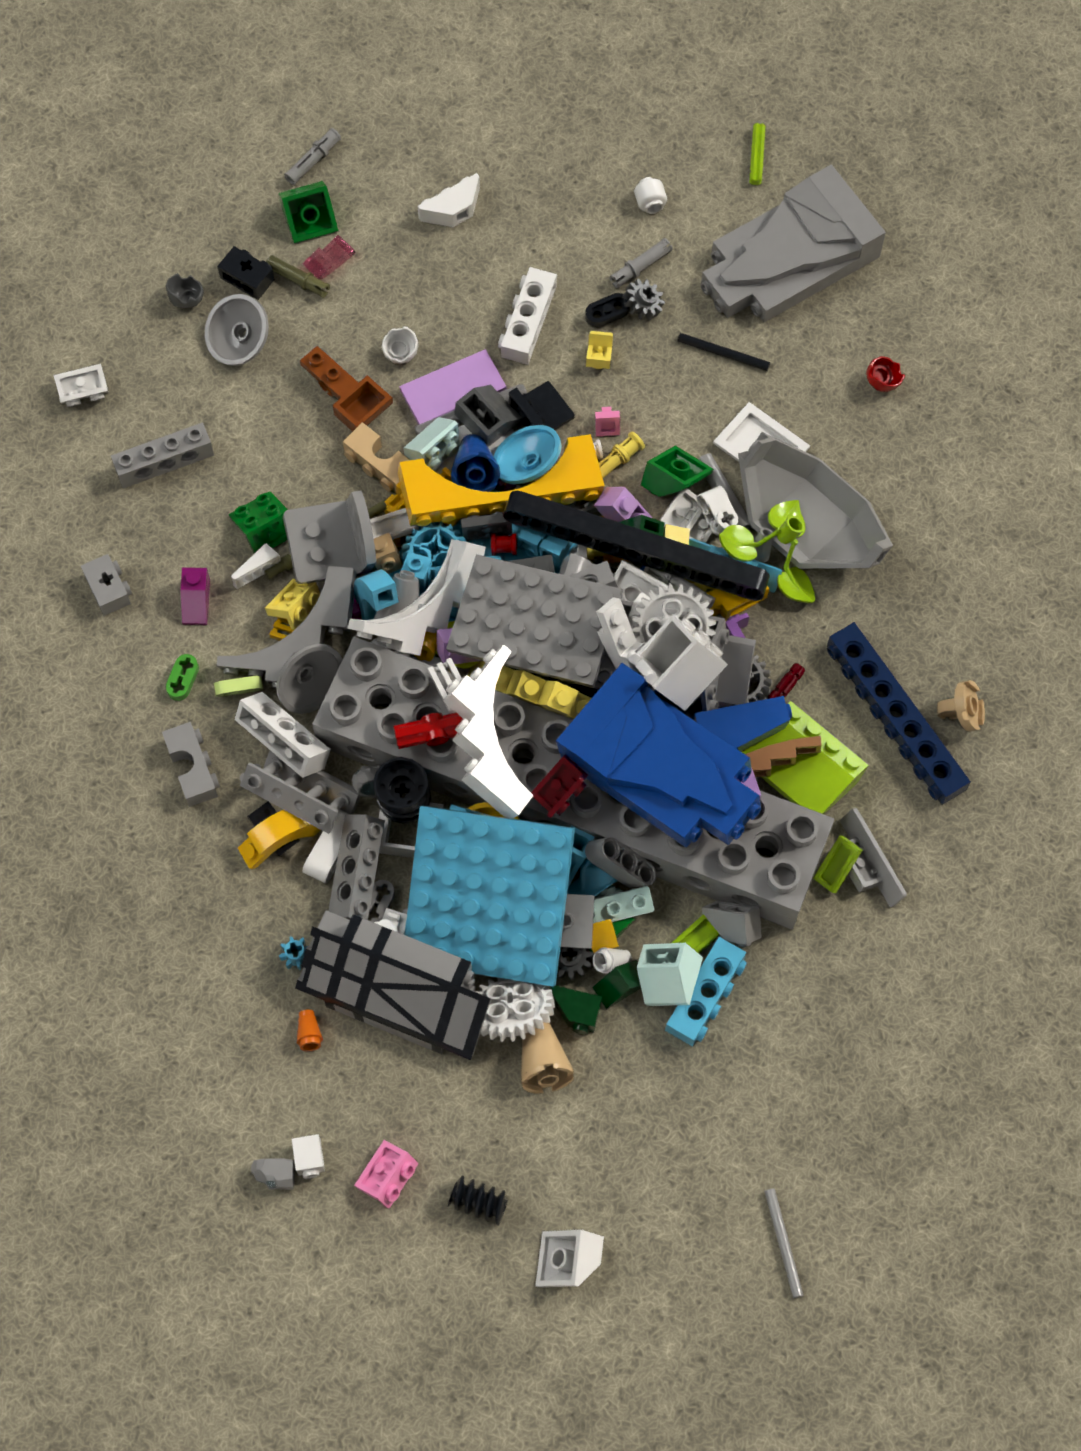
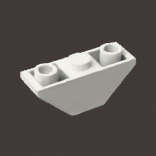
[418,173,480,227]

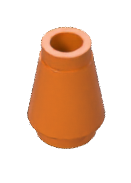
[297,1010,323,1051]

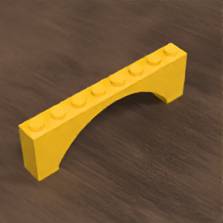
[398,434,605,526]

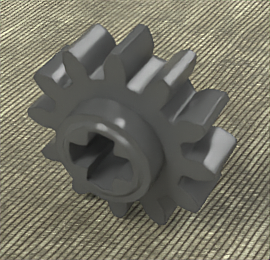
[622,278,665,320]
[558,947,594,980]

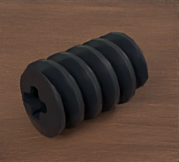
[448,1175,508,1226]

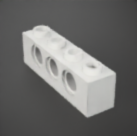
[498,267,557,365]
[234,692,331,778]

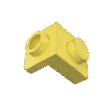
[586,331,613,369]

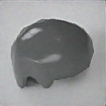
[165,273,204,309]

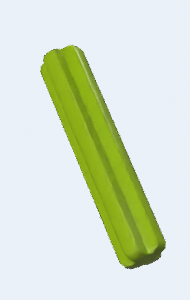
[749,123,766,185]

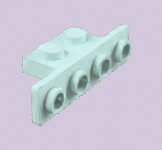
[593,886,654,923]

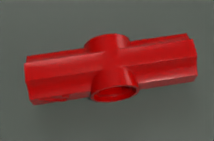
[394,713,463,749]

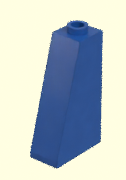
[692,696,792,751]

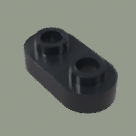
[585,293,630,327]

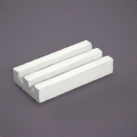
[428,658,462,714]

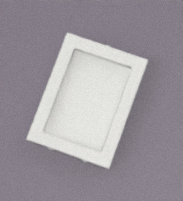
[713,402,810,462]

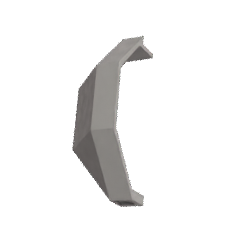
[738,432,893,569]

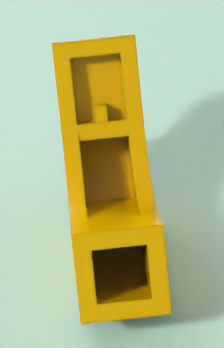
[238,809,320,869]

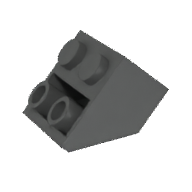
[454,385,523,447]

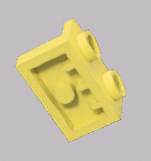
[265,579,320,630]

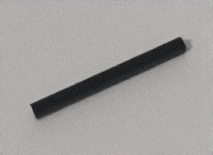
[677,333,770,371]

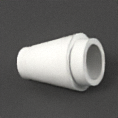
[593,947,632,974]

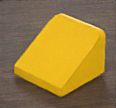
[592,919,619,953]

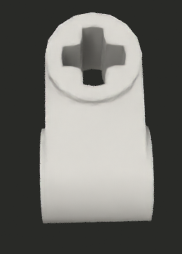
[697,486,738,536]

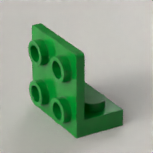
[229,491,288,554]

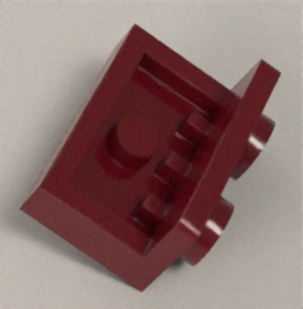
[531,754,589,819]

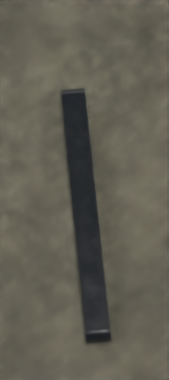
[503,491,770,601]

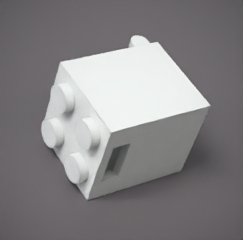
[627,614,728,711]

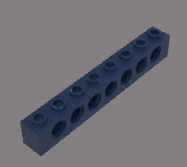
[827,622,971,805]

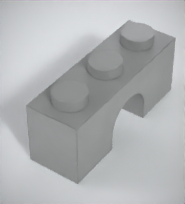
[162,722,220,807]

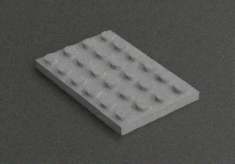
[446,554,623,688]

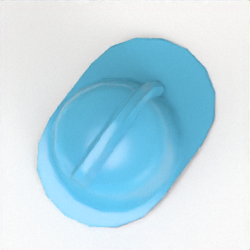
[567,858,618,896]

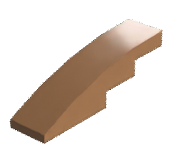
[745,736,822,777]

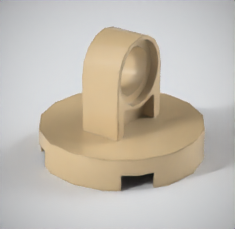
[937,680,985,732]

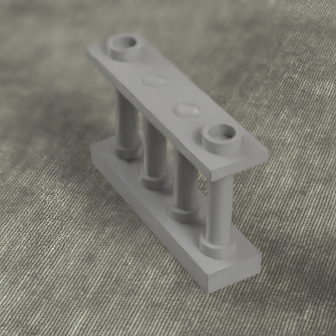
[240,750,361,834]

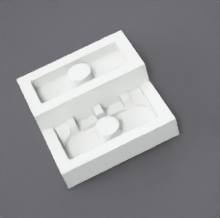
[659,488,718,543]

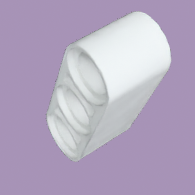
[303,809,351,884]

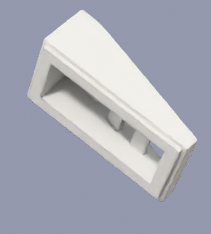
[231,543,281,589]

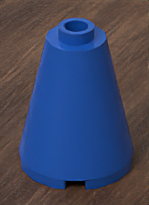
[451,434,500,492]

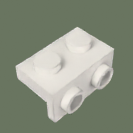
[54,364,109,407]

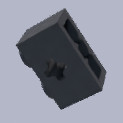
[217,246,274,300]

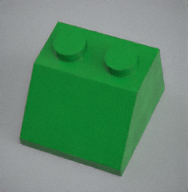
[278,181,339,243]

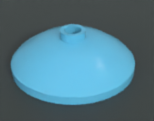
[494,425,562,484]

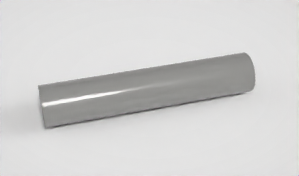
[698,453,752,530]

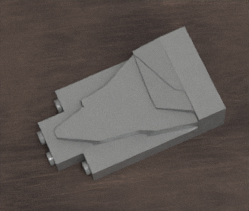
[700,164,886,322]

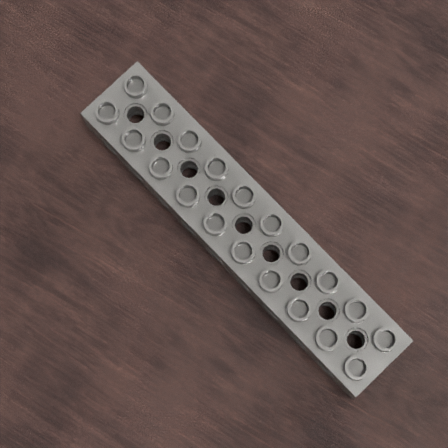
[312,636,834,930]

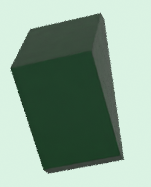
[592,960,641,1010]

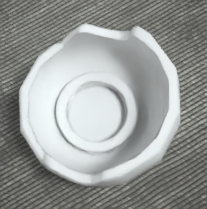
[382,326,418,364]

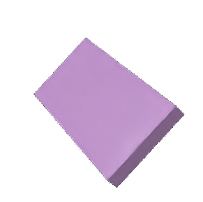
[399,349,507,425]

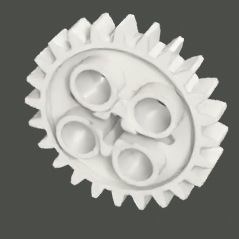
[632,583,716,645]
[474,978,555,1042]

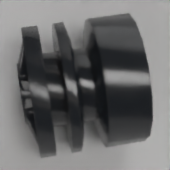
[373,757,432,824]

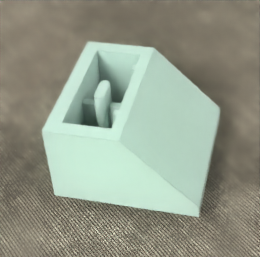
[404,417,460,472]
[637,943,703,1006]

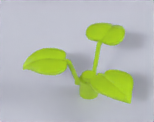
[719,500,815,603]

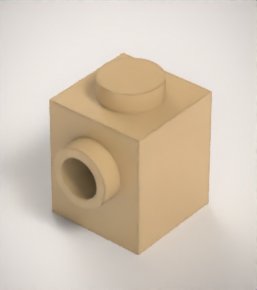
[374,533,403,574]

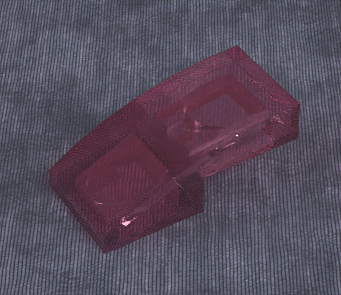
[303,235,356,280]

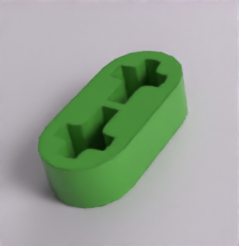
[166,654,199,701]

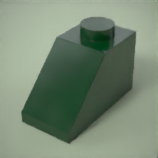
[549,985,602,1035]

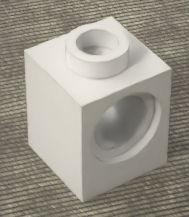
[292,1134,325,1179]

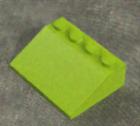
[741,701,869,814]

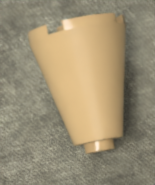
[521,1022,574,1094]

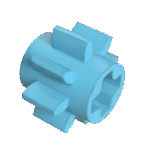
[279,936,308,970]

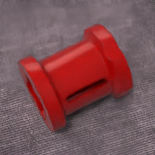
[491,533,517,556]

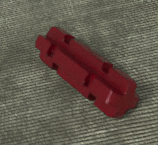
[768,663,805,699]

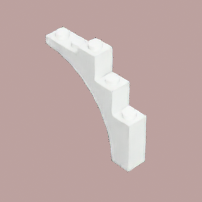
[348,539,486,657]
[443,645,533,819]

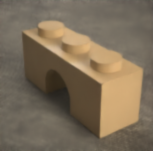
[343,422,410,493]

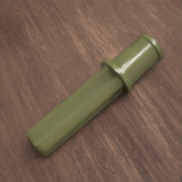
[266,255,330,298]

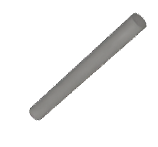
[764,1188,804,1299]

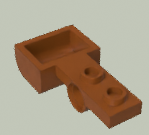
[300,346,393,432]

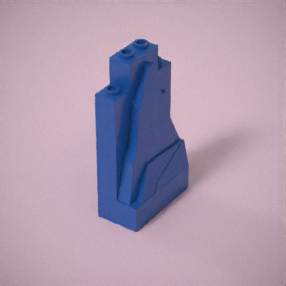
[556,663,761,848]

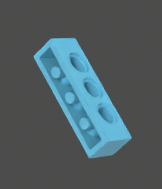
[665,937,747,1047]

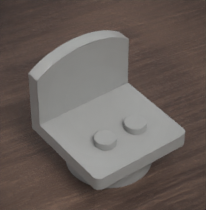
[283,490,377,584]

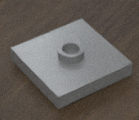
[561,894,595,949]

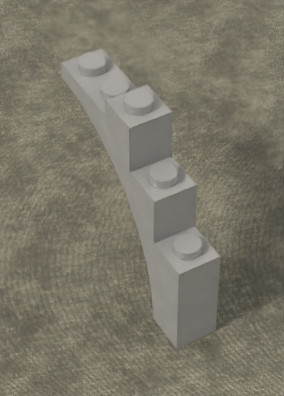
[217,566,357,689]

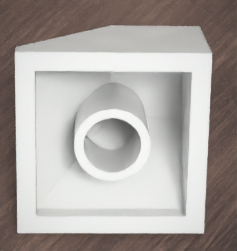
[535,1230,604,1287]

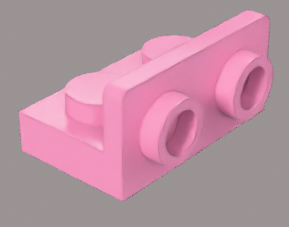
[354,1140,418,1208]

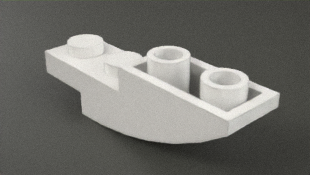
[596,597,656,691]

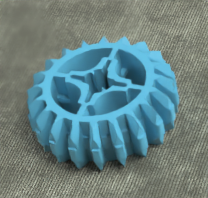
[402,521,466,586]

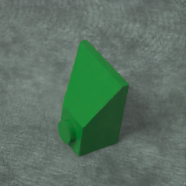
[641,445,714,497]

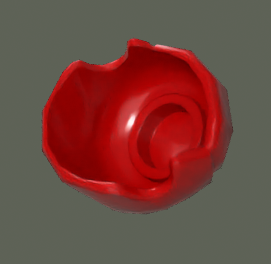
[866,356,905,392]

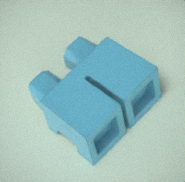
[517,528,572,567]

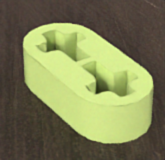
[214,676,263,697]

